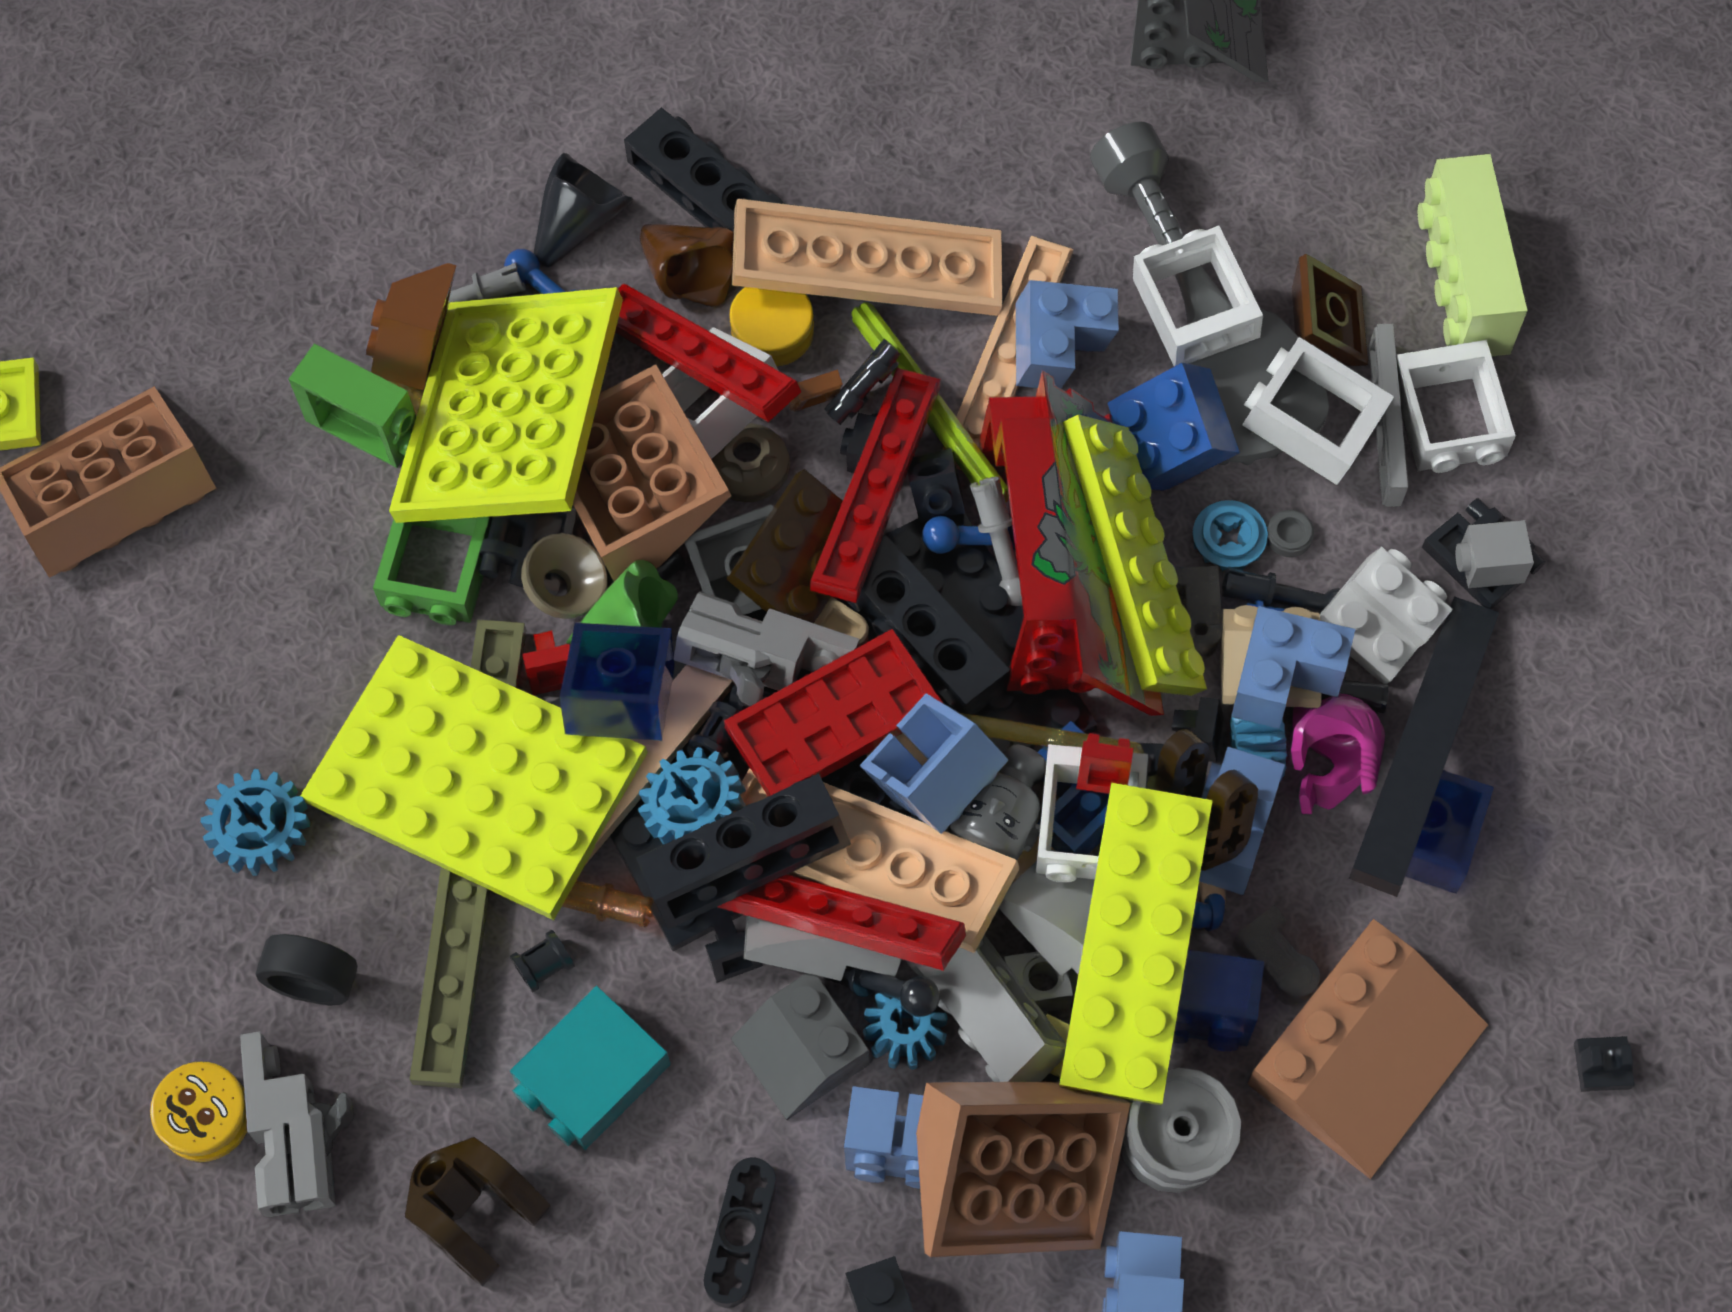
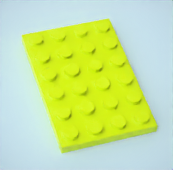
[389,287,623,523]
[300,635,648,920]

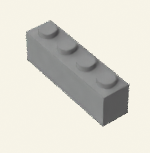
[906,935,1066,1082]

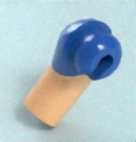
[1192,881,1226,931]

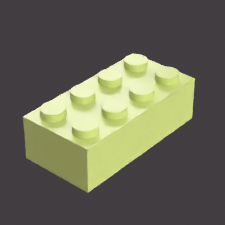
[1418,154,1528,356]

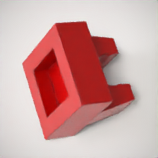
[523,630,579,695]
[1076,733,1134,794]

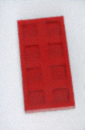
[724,629,943,796]

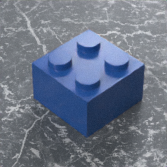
[1107,363,1240,491]

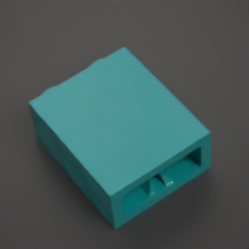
[510,985,671,1150]

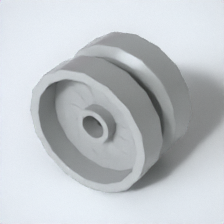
[1121,1068,1241,1193]

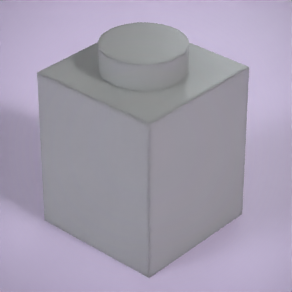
[1455,520,1534,588]

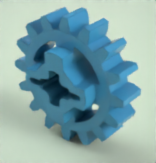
[638,747,746,844]
[200,769,310,876]

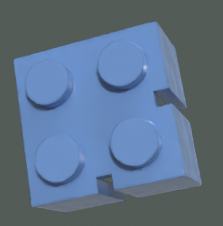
[860,694,1008,834]
[844,1086,924,1189]

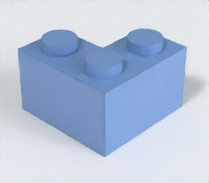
[1015,280,1119,389]
[1231,606,1355,728]
[1199,747,1285,895]
[1102,1231,1184,1312]

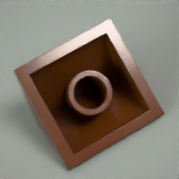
[1292,254,1368,366]

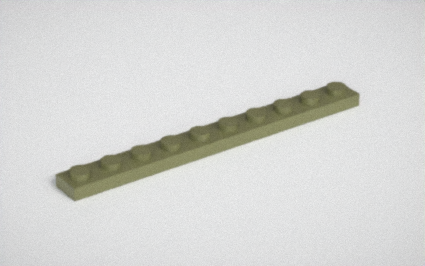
[409,620,527,1089]

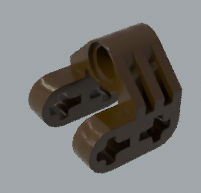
[1147,729,1258,871]
[405,1137,551,1287]

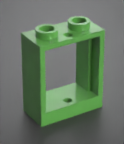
[288,343,416,468]
[373,517,492,625]

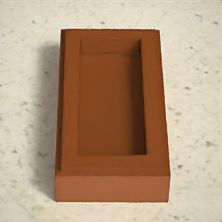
[788,369,843,412]

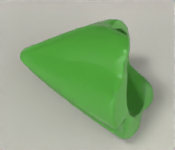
[567,560,678,660]

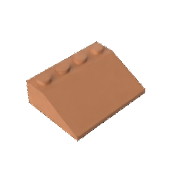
[573,364,731,581]
[0,386,216,578]
[1248,919,1488,1179]
[916,1081,1131,1257]

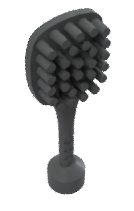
[1090,122,1329,465]

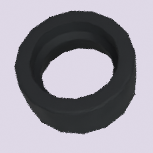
[255,934,358,1006]

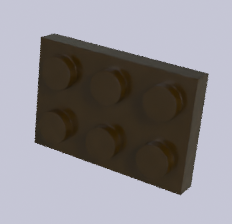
[726,469,843,623]

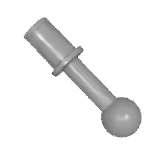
[448,262,526,307]
[970,477,1022,606]

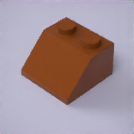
[366,263,457,390]

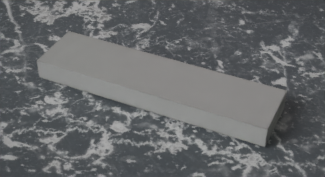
[1369,324,1408,507]

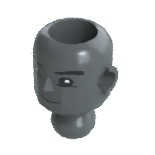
[948,744,1046,860]

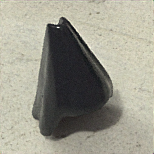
[534,153,633,267]

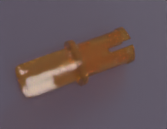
[562,880,654,928]

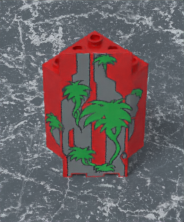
[978,370,1164,716]

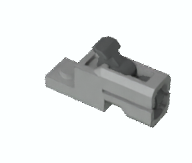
[674,592,860,705]
[240,1032,354,1217]

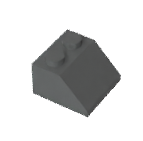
[685,504,773,615]
[731,973,870,1120]

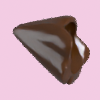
[640,224,734,307]

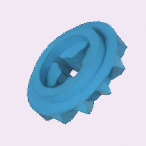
[1192,500,1268,571]

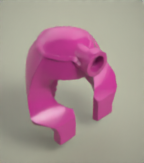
[1291,693,1385,814]

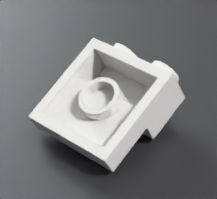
[1320,546,1453,685]

